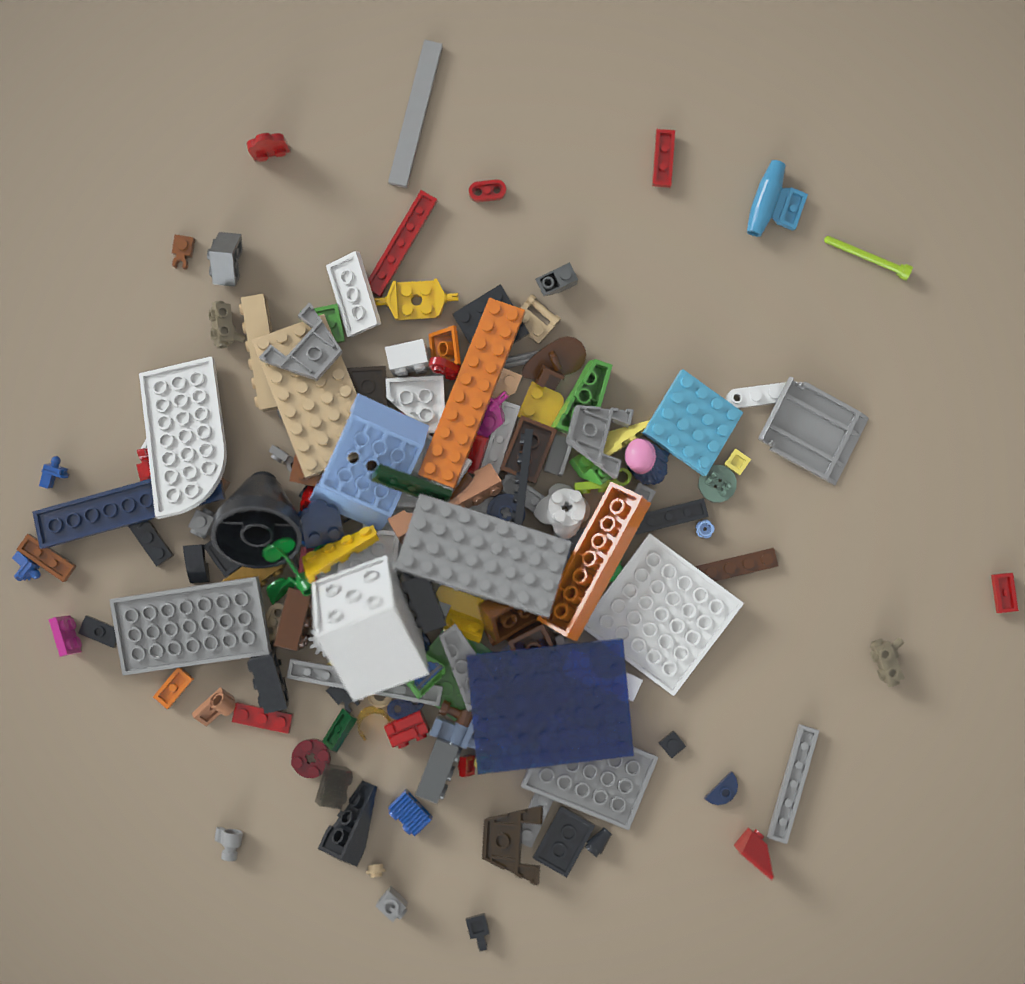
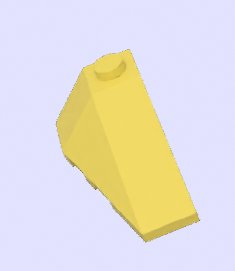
[603,420,650,456]

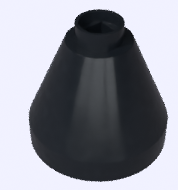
[211,471,303,569]

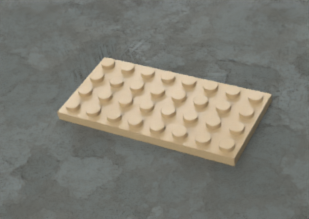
[251,314,359,479]

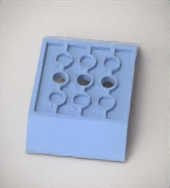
[309,393,429,531]

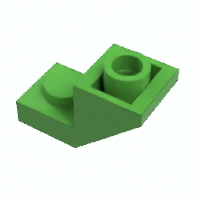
[569,454,612,485]

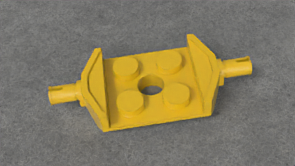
[374,278,459,320]

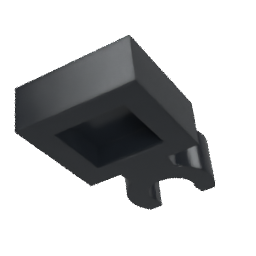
[326,686,360,713]

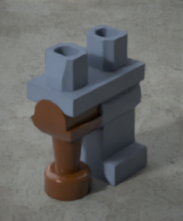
[429,699,489,749]

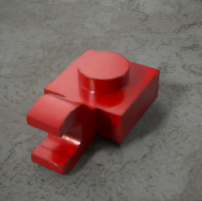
[136,448,151,481]

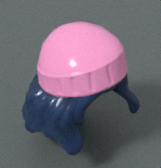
[625,439,670,486]

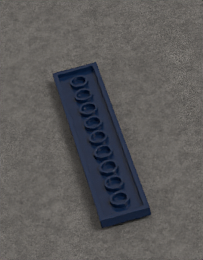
[32,479,226,549]

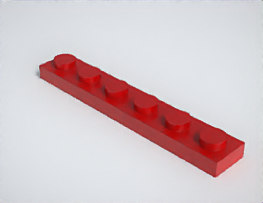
[368,190,438,297]

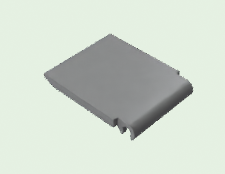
[758,377,869,485]

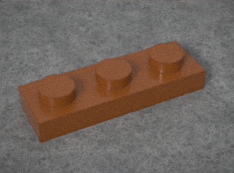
[16,534,77,582]

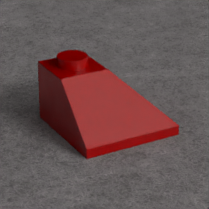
[734,827,774,881]

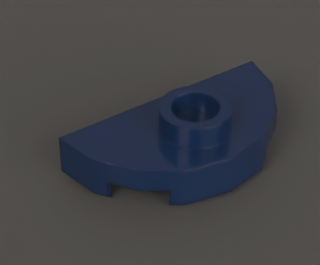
[704,771,738,805]

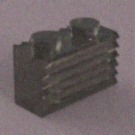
[315,763,353,810]

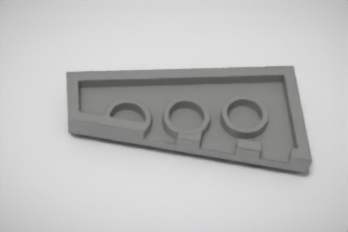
[439,624,500,711]

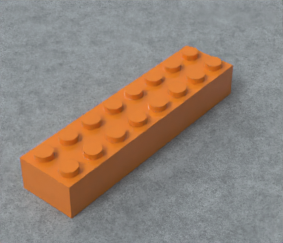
[537,482,651,642]

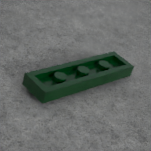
[371,464,452,502]

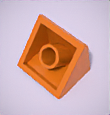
[428,325,462,366]

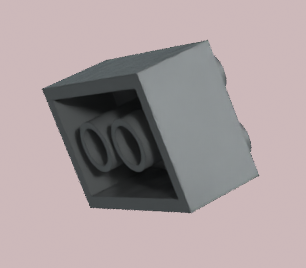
[415,737,462,804]

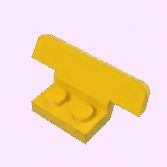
[436,585,485,643]

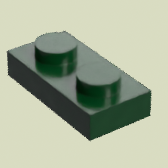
[322,708,357,753]

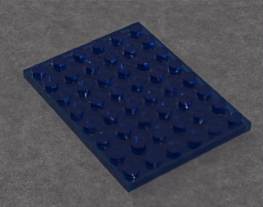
[466,638,634,775]

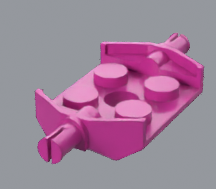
[478,390,510,437]

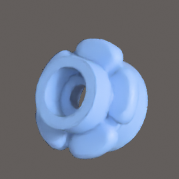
[696,520,715,538]

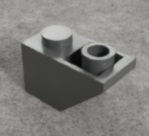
[535,262,578,296]

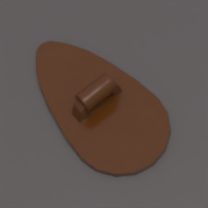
[521,336,586,380]

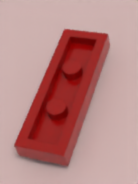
[652,129,675,188]
[232,702,293,734]

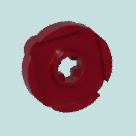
[291,738,331,779]

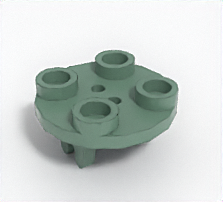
[698,465,737,503]

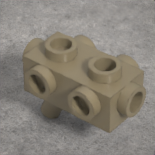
[208,301,246,348]
[870,637,905,687]

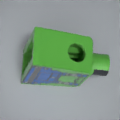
[405,654,445,699]

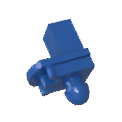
[39,456,69,489]
[12,551,41,581]

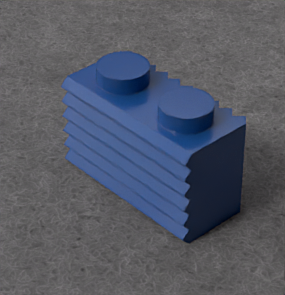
[388,789,433,836]

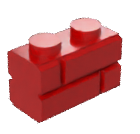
[384,709,430,749]

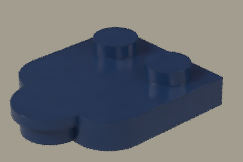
[300,499,344,548]

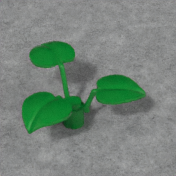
[263,538,329,605]

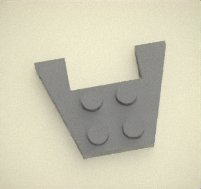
[259,303,342,381]
[565,405,634,478]

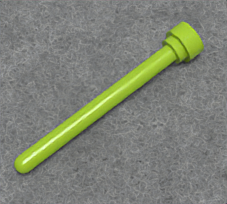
[824,236,913,281]

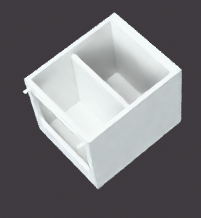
[312,555,429,701]

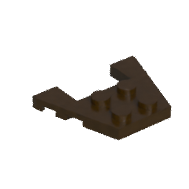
[482,805,543,885]

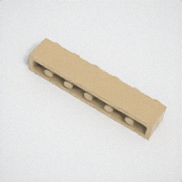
[239,294,278,412]

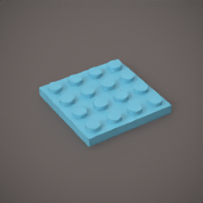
[642,369,743,476]

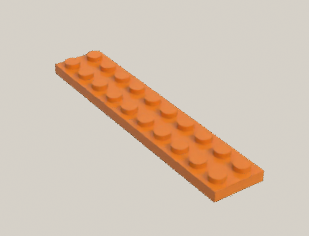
[418,298,526,489]

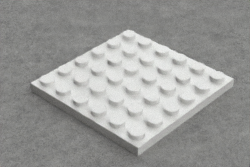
[584,533,744,696]

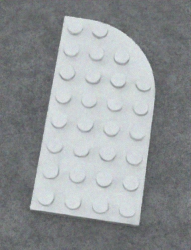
[139,356,227,519]

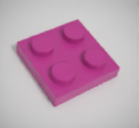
[48,615,82,657]

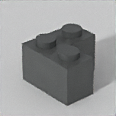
[207,232,243,286]

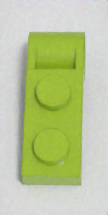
[574,468,631,494]

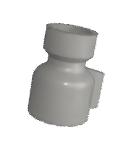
[214,827,243,861]

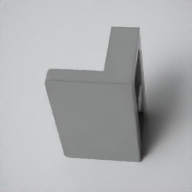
[544,435,572,477]

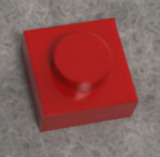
[458,754,475,777]

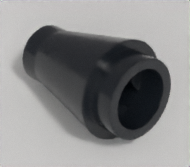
[585,827,612,858]

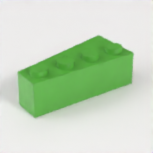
[551,359,613,434]

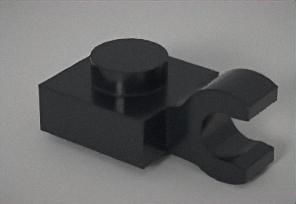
[465,913,490,952]

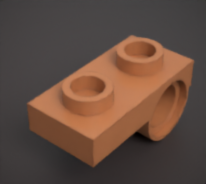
[192,687,236,727]

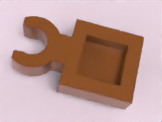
[172,235,195,270]

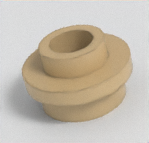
[366,864,386,878]

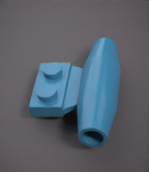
[747,160,808,237]

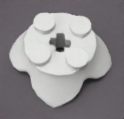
[534,483,590,540]

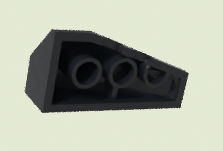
[318,781,377,867]

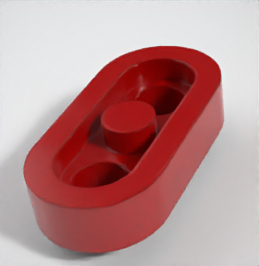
[469,179,506,202]
[429,357,461,380]

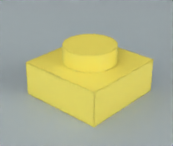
[723,448,751,475]

